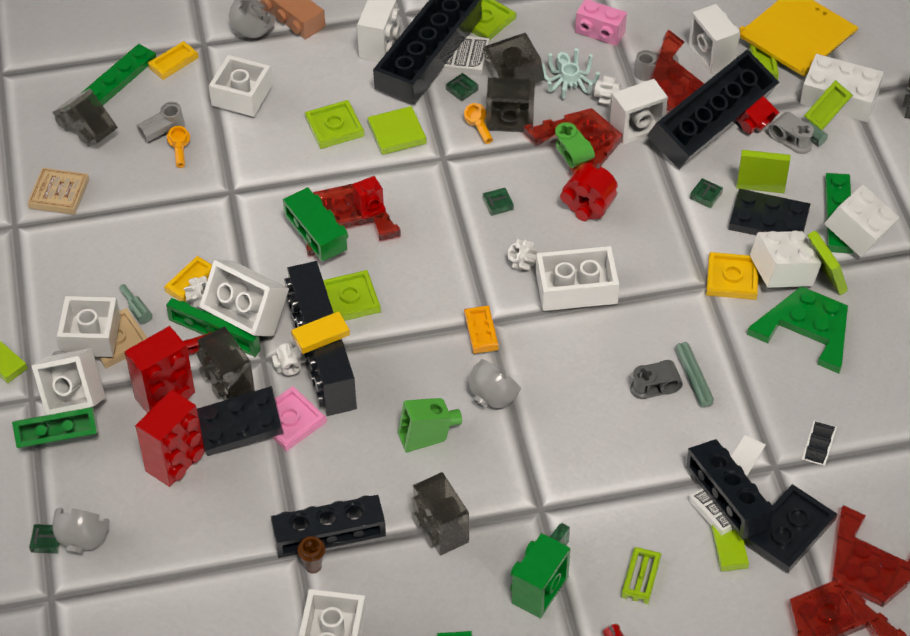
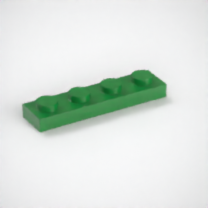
[77,43,157,112]
[825,173,853,253]
[166,298,261,357]

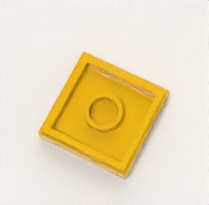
[706,252,758,300]

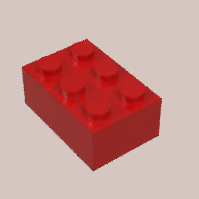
[124,326,195,413]
[135,389,205,487]

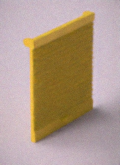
[739,0,859,77]

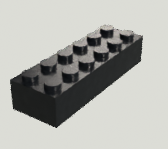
[373,0,482,105]
[647,49,780,170]
[284,261,357,416]

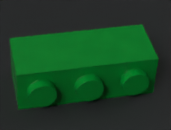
[283,187,349,262]
[12,406,99,448]

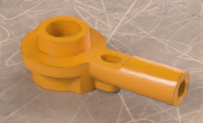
[464,103,493,144]
[167,126,190,168]

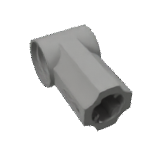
[137,102,185,142]

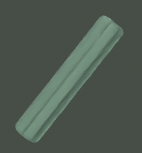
[676,342,714,408]

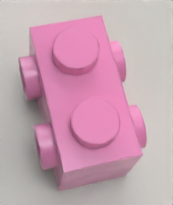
[575,0,627,46]

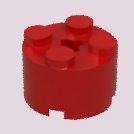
[560,163,618,221]

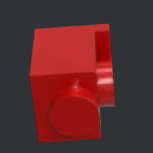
[737,96,780,134]
[352,176,386,219]

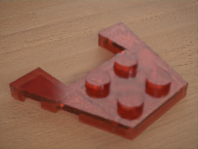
[650,29,704,112]
[523,108,623,176]
[306,184,401,256]
[831,505,910,607]
[789,578,907,636]

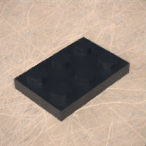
[728,188,811,236]
[197,386,284,456]
[744,484,837,573]

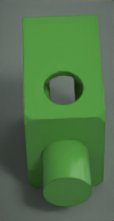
[397,398,462,452]

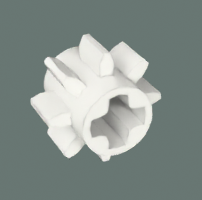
[594,76,621,105]
[508,239,538,270]
[184,276,207,308]
[272,343,306,375]

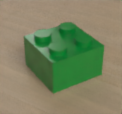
[510,533,571,619]

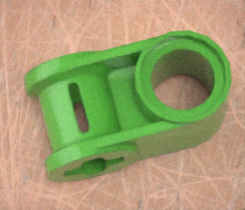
[555,122,595,168]

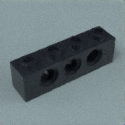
[686,439,774,539]
[270,495,386,558]

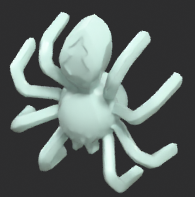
[541,48,600,99]

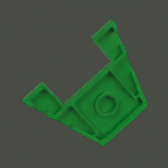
[747,286,848,374]

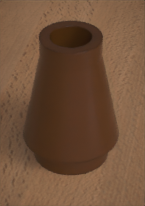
[298,536,325,574]

